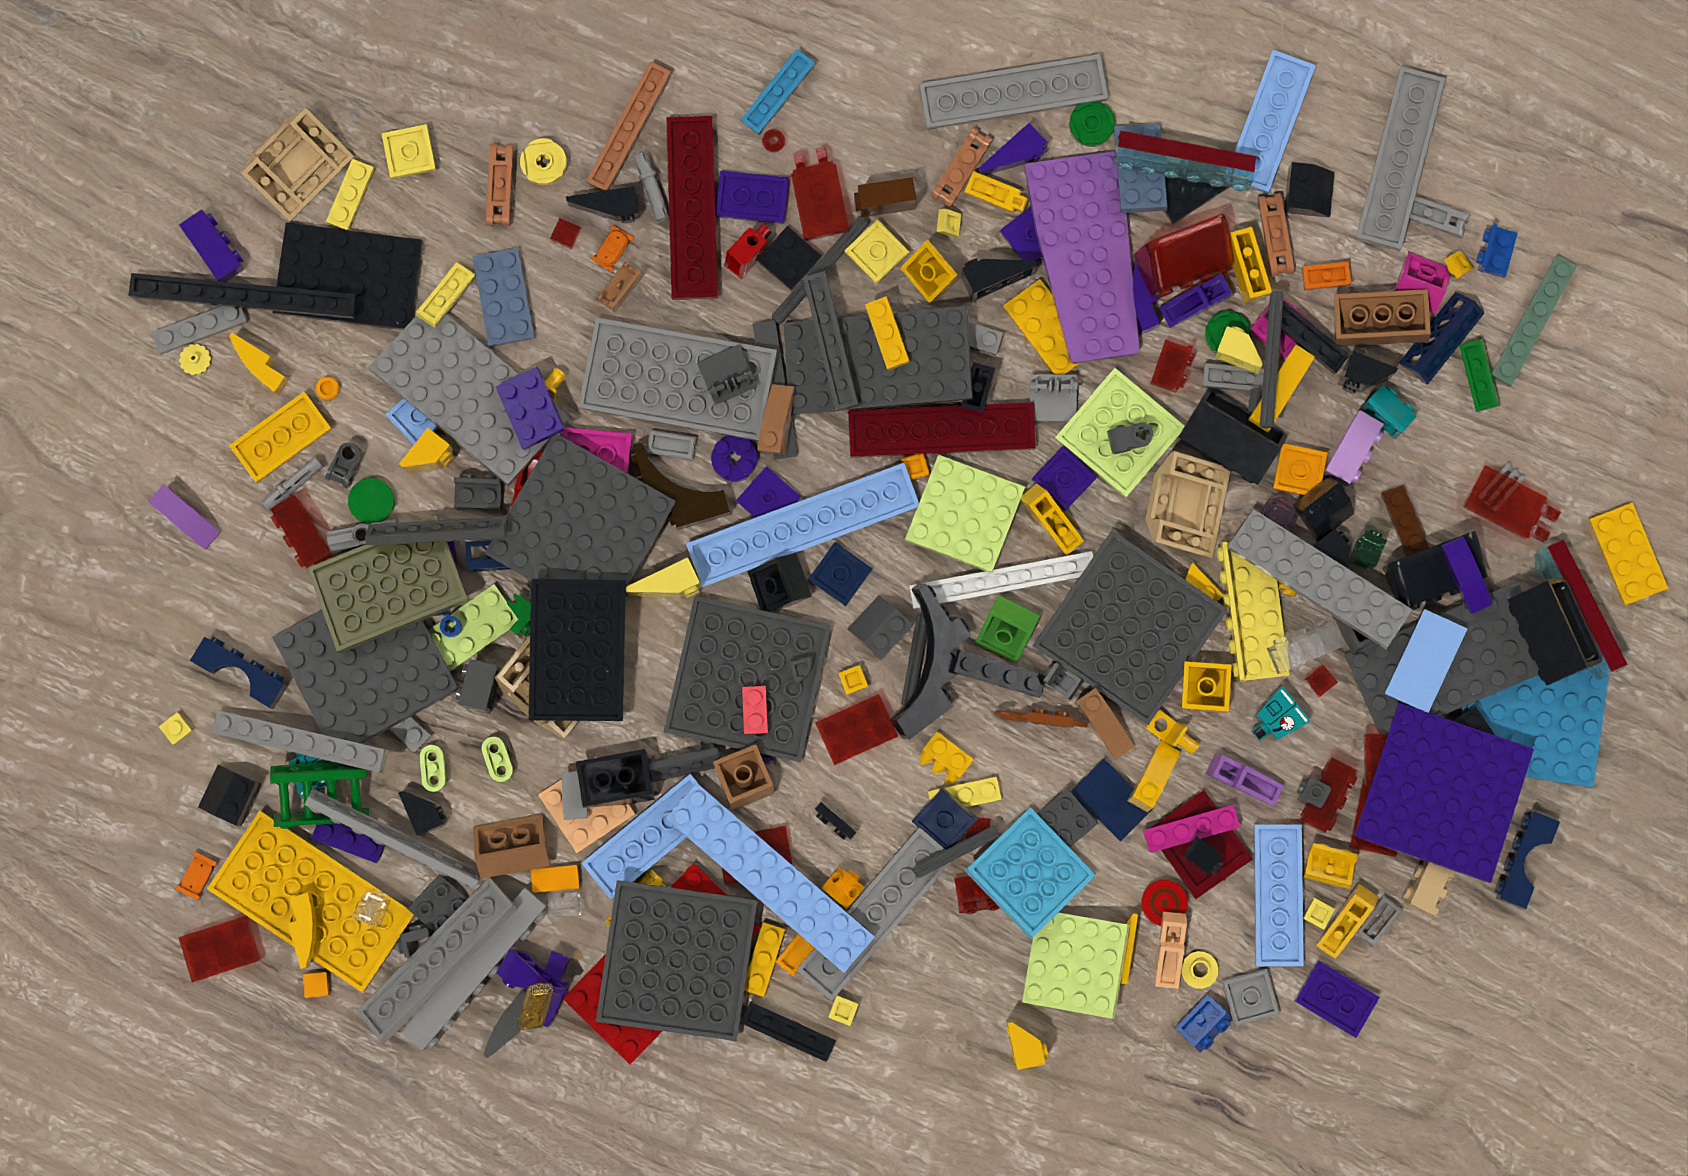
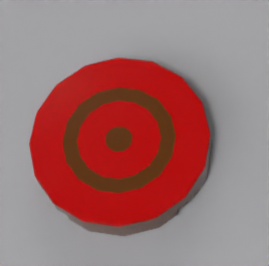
[1141,880,1188,926]

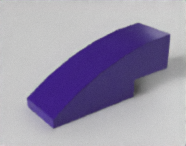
[1132,258,1160,335]
[1159,274,1235,328]
[1441,536,1493,614]
[541,951,571,1028]

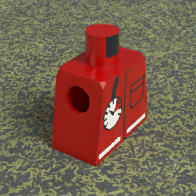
[724,224,772,280]

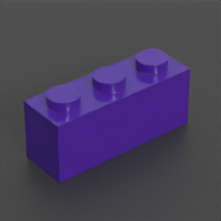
[179,209,244,282]

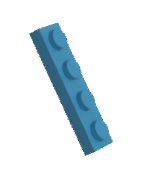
[740,49,815,136]

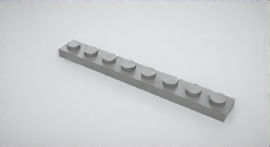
[212,710,388,773]
[304,788,480,888]

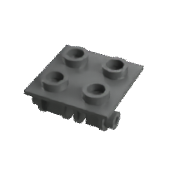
[697,345,758,406]
[1037,788,1098,848]
[407,874,468,932]

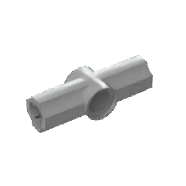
[327,519,397,552]

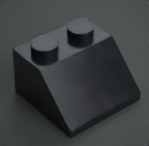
[1284,162,1335,218]
[1338,351,1398,394]
[1292,477,1354,542]
[747,553,812,612]
[198,765,260,826]

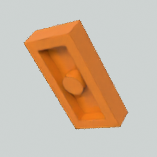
[1302,261,1351,291]

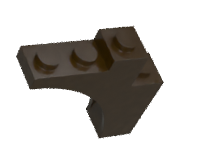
[630,442,731,530]

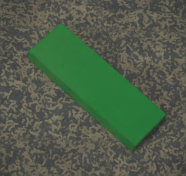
[1459,339,1500,412]

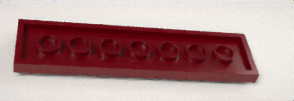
[666,116,718,300]
[848,402,1036,458]

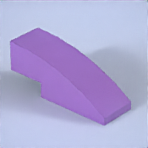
[148,484,221,550]
[1206,753,1284,806]

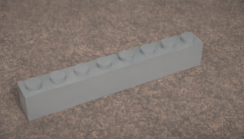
[401,888,548,1051]

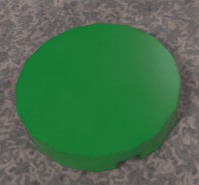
[1069,101,1115,147]
[1205,311,1251,354]
[348,478,395,524]

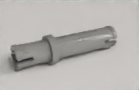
[633,152,669,222]
[261,456,323,512]

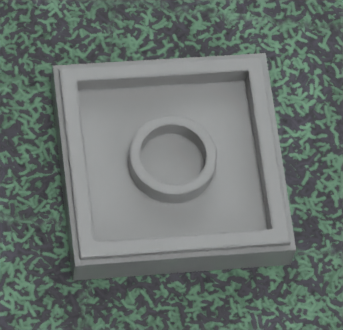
[1221,968,1280,1027]

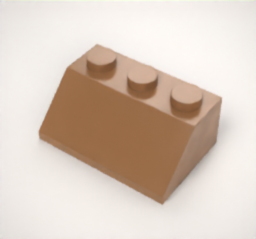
[473,814,550,879]

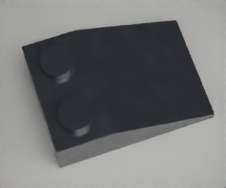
[961,258,1037,302]
[576,749,655,808]

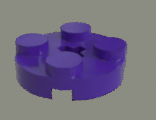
[711,436,758,482]

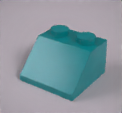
[1360,385,1417,440]

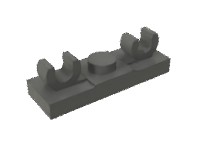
[648,742,720,782]

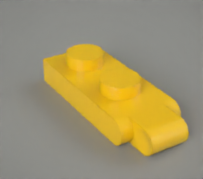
[964,171,1029,213]

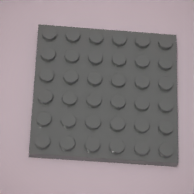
[484,434,676,587]
[1032,530,1228,725]
[664,596,831,763]
[272,610,458,744]
[596,880,757,1041]

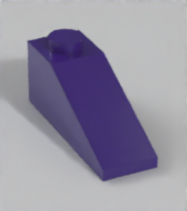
[977,123,1048,175]
[496,949,568,995]

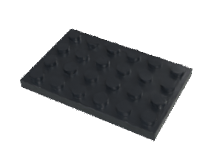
[272,222,423,330]
[528,579,626,721]

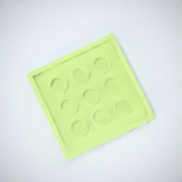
[1055,368,1184,498]
[905,455,1025,573]
[1022,913,1130,1019]

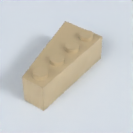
[1402,861,1456,917]

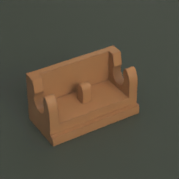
[596,261,643,313]

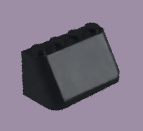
[1178,388,1287,485]
[1383,531,1488,611]
[1507,577,1602,686]

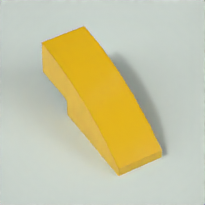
[229,332,288,396]
[287,892,316,969]

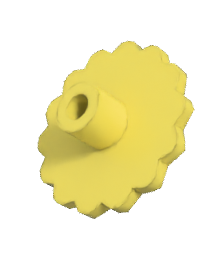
[179,344,211,376]

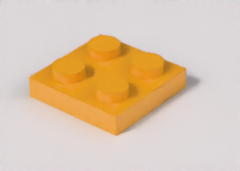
[1272,444,1328,496]

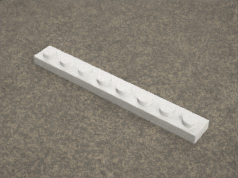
[909,551,1093,609]

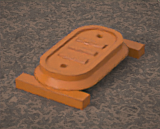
[591,225,634,272]
[175,851,217,901]

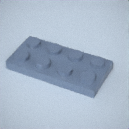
[1114,124,1167,213]
[472,248,535,347]

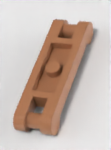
[930,127,993,208]
[486,144,514,226]
[1257,193,1294,277]

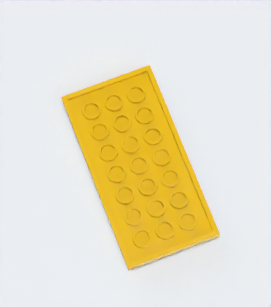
[207,810,415,993]

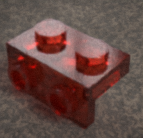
[1150,340,1195,393]

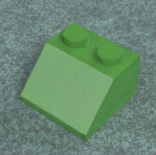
[975,595,1040,664]

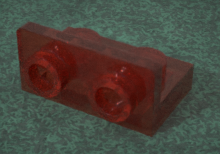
[954,876,1000,914]

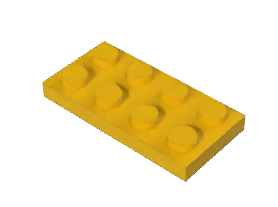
[1003,279,1081,374]
[229,391,332,483]
[1588,502,1669,606]

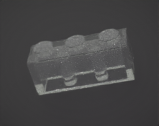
[1267,618,1346,674]

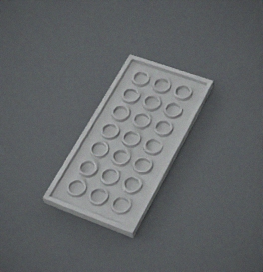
[368,314,570,486]
[578,318,778,441]

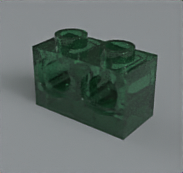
[1348,530,1387,571]

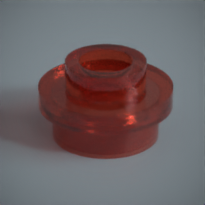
[762,129,785,153]

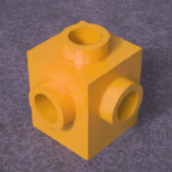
[822,866,865,909]

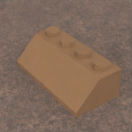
[1334,289,1431,347]

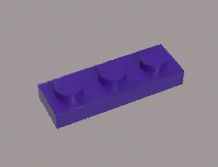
[311,823,385,863]

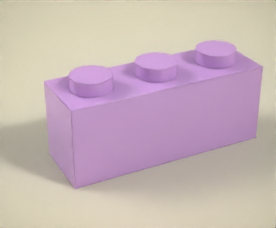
[1324,410,1384,487]

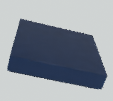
[808,542,873,607]
[911,787,978,850]

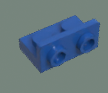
[1476,223,1518,278]
[1175,995,1232,1053]

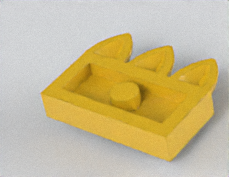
[919,731,974,785]

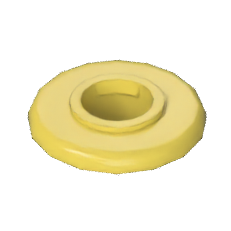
[1181,951,1218,989]

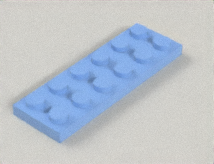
[1225,50,1316,194]
[581,774,699,900]
[1254,825,1304,966]

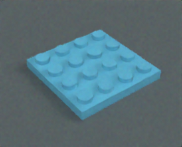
[965,807,1096,940]

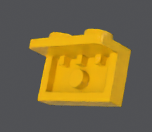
[1303,843,1358,889]

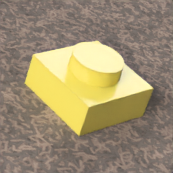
[936,209,961,237]
[159,712,193,745]
[1303,898,1335,930]
[828,996,859,1026]

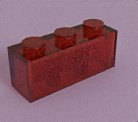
[271,495,334,568]
[1298,757,1358,834]

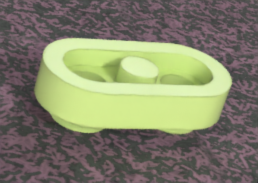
[482,737,513,782]
[420,745,446,792]

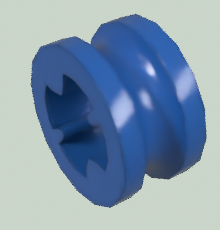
[440,616,462,637]

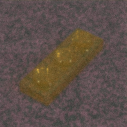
[518,983,553,1031]

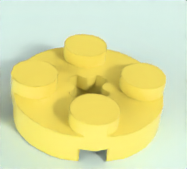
[520,138,567,185]

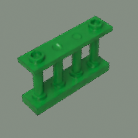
[270,762,369,829]

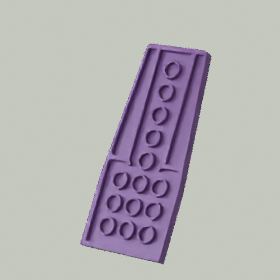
[1024,151,1139,364]

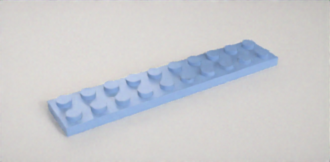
[686,463,919,587]
[666,783,875,973]

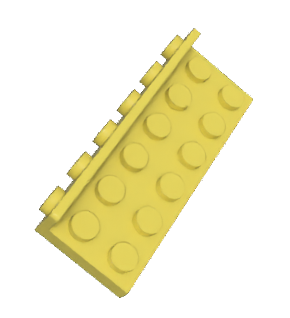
[1217,541,1289,682]

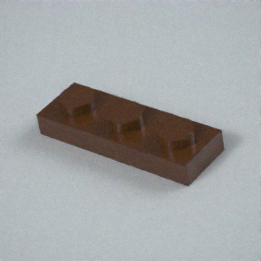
[1381,485,1429,557]

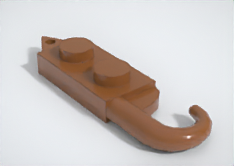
[994,708,1088,728]

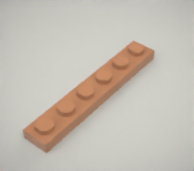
[586,61,671,191]

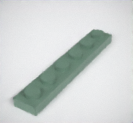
[1492,255,1577,387]

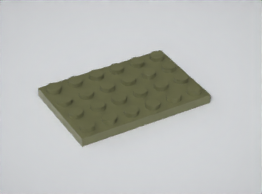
[307,516,469,654]

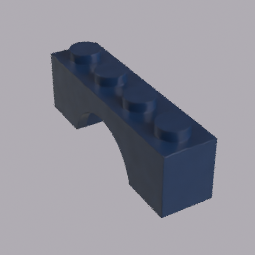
[190,636,288,709]
[1495,811,1560,909]

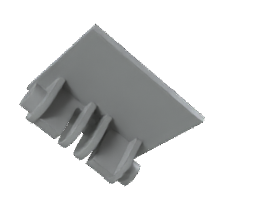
[1030,374,1077,421]

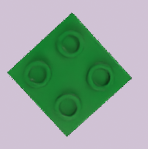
[507,594,530,639]

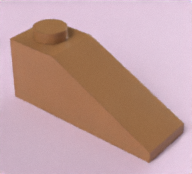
[758,384,795,456]
[1075,688,1135,760]

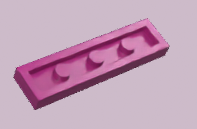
[1143,805,1240,853]

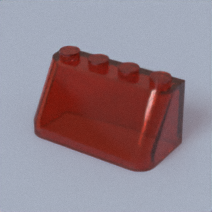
[1133,214,1235,297]

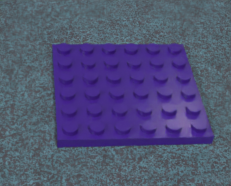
[1354,703,1534,883]

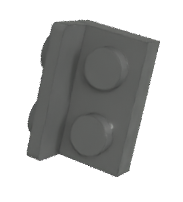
[454,474,503,510]

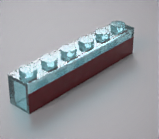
[1113,130,1256,191]
[1534,540,1628,681]

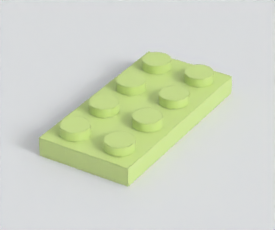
[428,584,518,672]

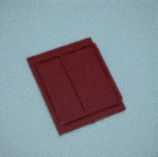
[1149,790,1253,900]

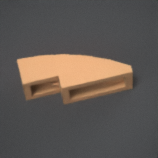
[1155,912,1187,989]

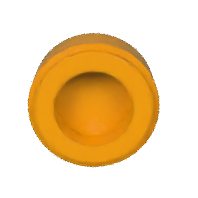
[316,377,340,401]

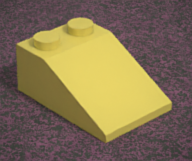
[626,558,702,598]

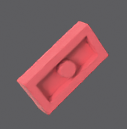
[742,686,768,734]

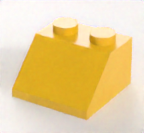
[900,240,958,303]
[399,428,455,473]
[1181,661,1232,713]
[1006,1021,1049,1070]

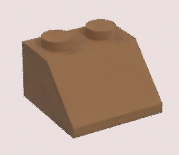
[713,744,775,811]

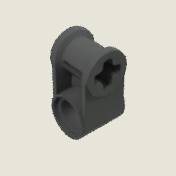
[1107,423,1153,454]
[325,442,362,489]

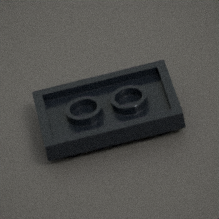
[1164,160,1231,225]

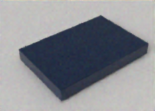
[1071,759,1154,842]

